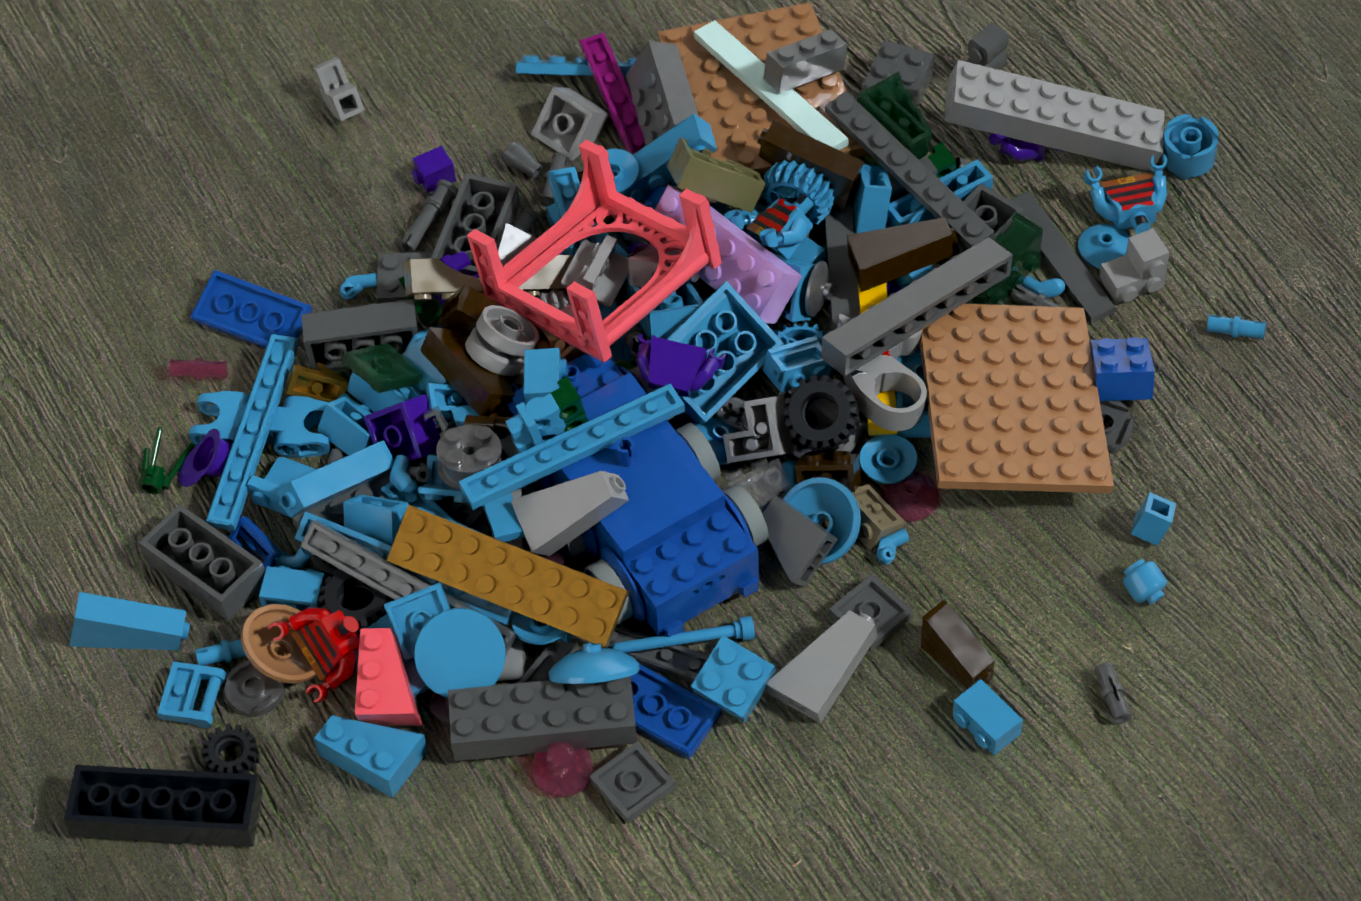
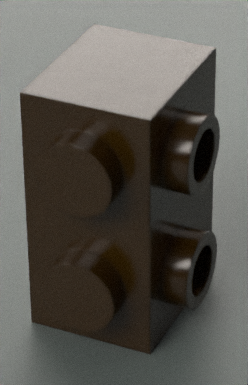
[795,451,861,493]

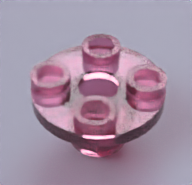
[532,742,593,797]

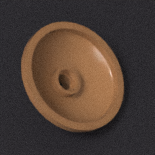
[241,604,317,683]

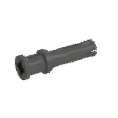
[399,179,458,252]

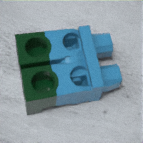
[505,376,588,453]

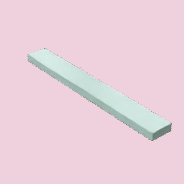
[694,20,848,150]

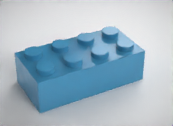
[625,274,704,340]

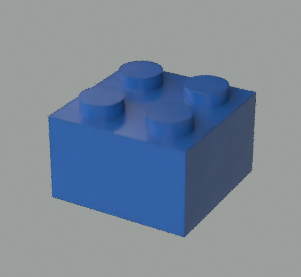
[1090,337,1155,401]

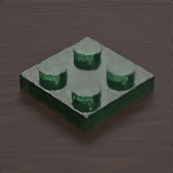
[343,343,424,393]

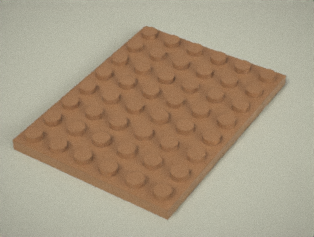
[658,2,869,176]
[920,304,1114,493]

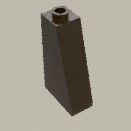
[757,120,864,213]
[847,217,956,291]
[437,284,500,331]
[420,327,515,416]

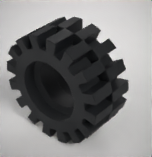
[202,724,260,774]

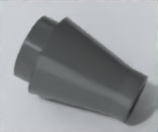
[502,141,543,179]

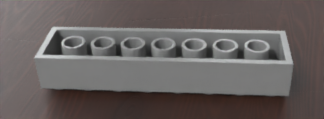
[944,60,1164,172]

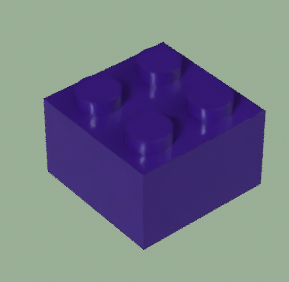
[364,394,441,461]

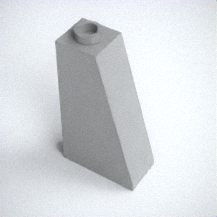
[511,471,629,556]
[766,610,878,724]

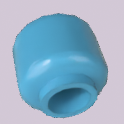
[1123,559,1167,605]

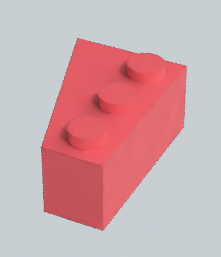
[355,628,422,726]

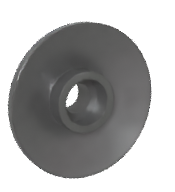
[805,261,834,317]

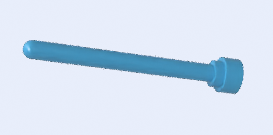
[611,616,755,653]

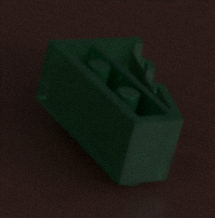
[857,71,933,160]
[971,212,1043,305]

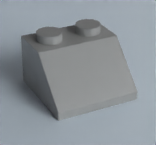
[531,87,609,160]

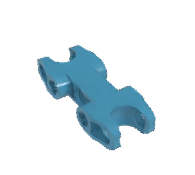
[189,391,331,458]

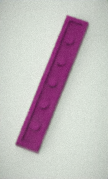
[579,32,646,155]

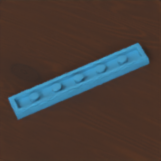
[451,404,525,542]

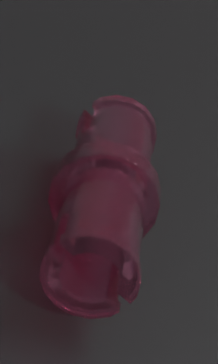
[169,358,228,380]

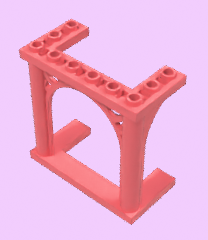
[467,140,722,363]

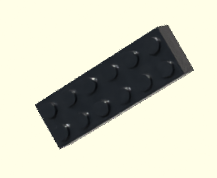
[64,765,263,847]

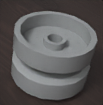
[465,305,539,376]

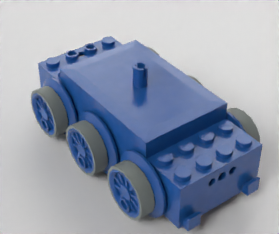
[500,353,769,638]

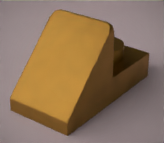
[285,363,349,403]

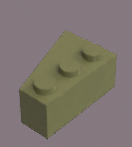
[667,137,765,213]

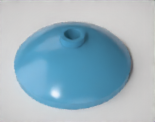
[784,477,861,565]
[549,643,640,684]

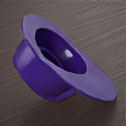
[179,428,232,487]

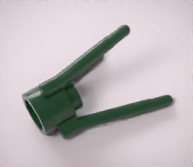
[138,427,195,495]

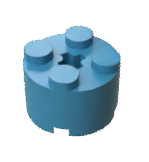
[1161,114,1218,180]

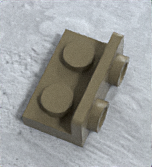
[852,484,905,550]

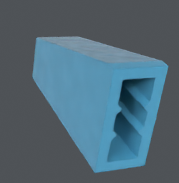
[276,440,394,518]
[69,592,190,650]

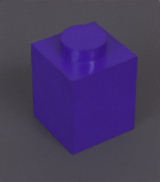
[411,146,456,193]

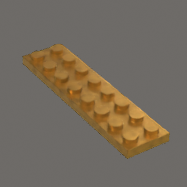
[387,505,629,648]

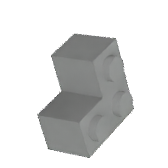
[1099,229,1169,305]
[723,395,794,463]

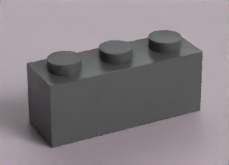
[763,29,848,93]

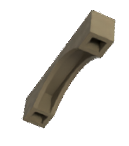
[403,255,573,301]

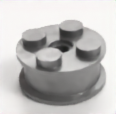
[436,425,503,491]

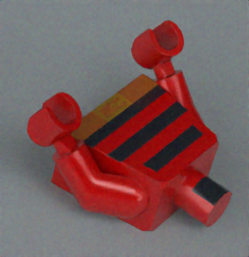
[268,607,360,703]

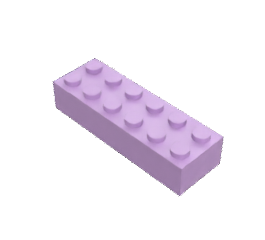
[655,185,802,324]

